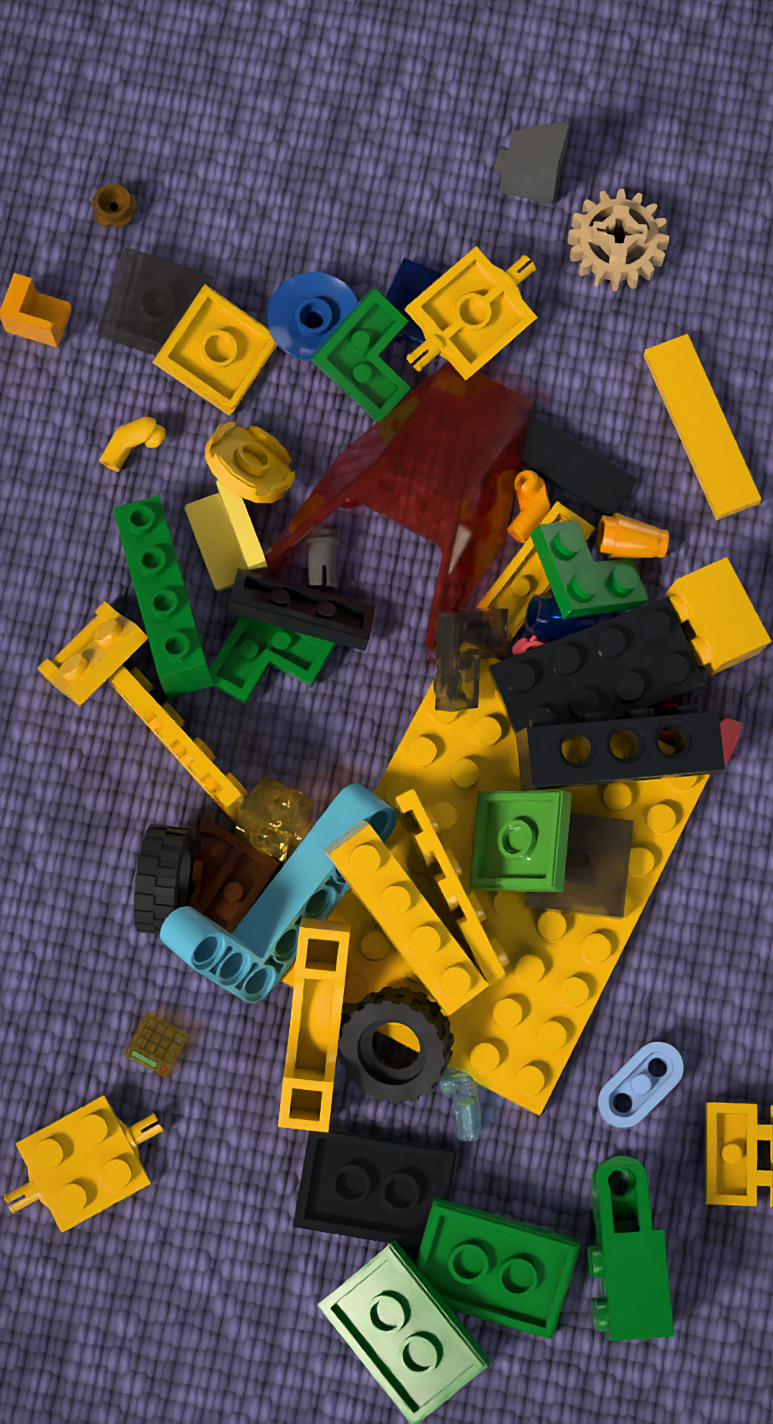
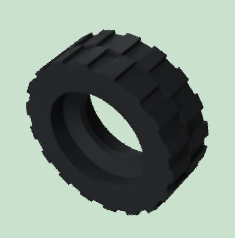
[134,824,194,935]
[338,986,454,1104]

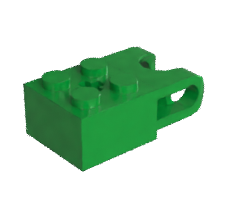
[587,1156,674,1342]

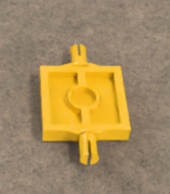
[404,246,538,380]
[4,1094,164,1233]

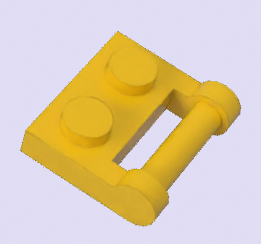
[37,601,148,706]

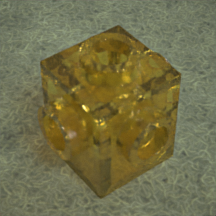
[235,775,316,863]

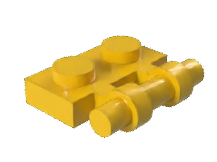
[704,1102,773,1207]

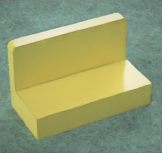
[185,480,269,591]

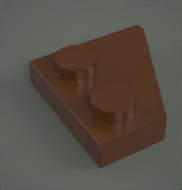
[189,817,283,934]

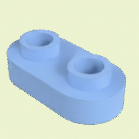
[597,1042,684,1128]

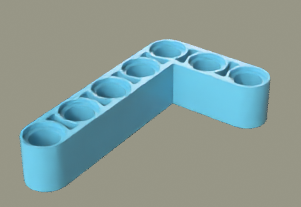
[160,783,397,1003]

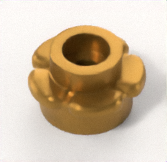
[91,184,137,228]

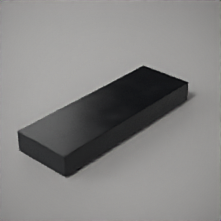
[493,405,637,516]
[226,568,376,651]

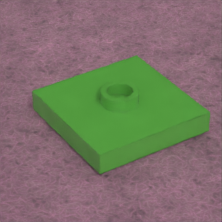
[469,790,572,892]

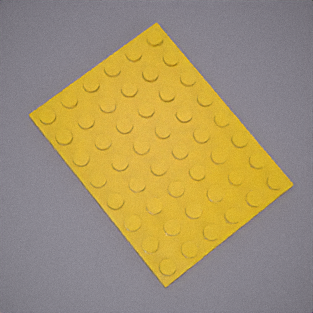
[279,638,710,1116]

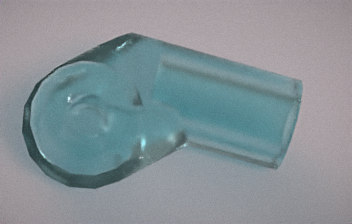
[440,1066,482,1141]

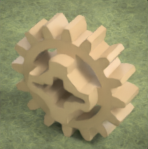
[567,189,669,291]

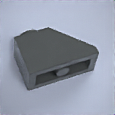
[494,121,569,205]

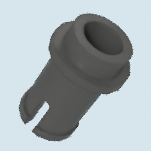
[304,528,341,590]

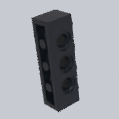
[516,704,725,791]

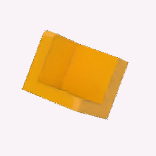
[0,273,72,348]

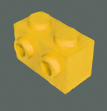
[666,557,772,677]

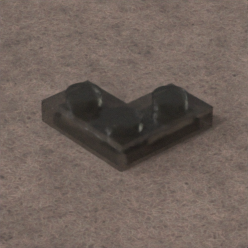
[433,607,508,712]

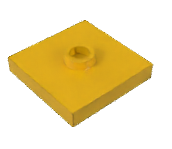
[152,284,277,416]

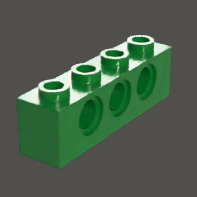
[113,495,214,699]

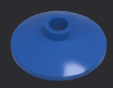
[267,272,358,361]

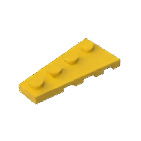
[108,665,249,824]

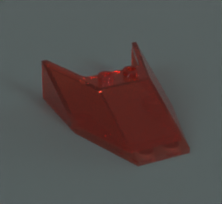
[264,361,533,666]

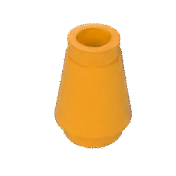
[596,512,669,559]

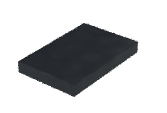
[293,1130,457,1248]

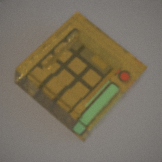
[123,1011,191,1079]

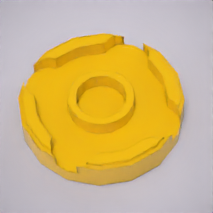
[205,422,295,503]

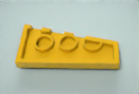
[395,788,509,988]

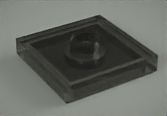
[96,246,214,356]
[524,813,633,920]

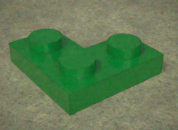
[309,288,411,423]
[530,521,649,619]
[209,617,336,705]

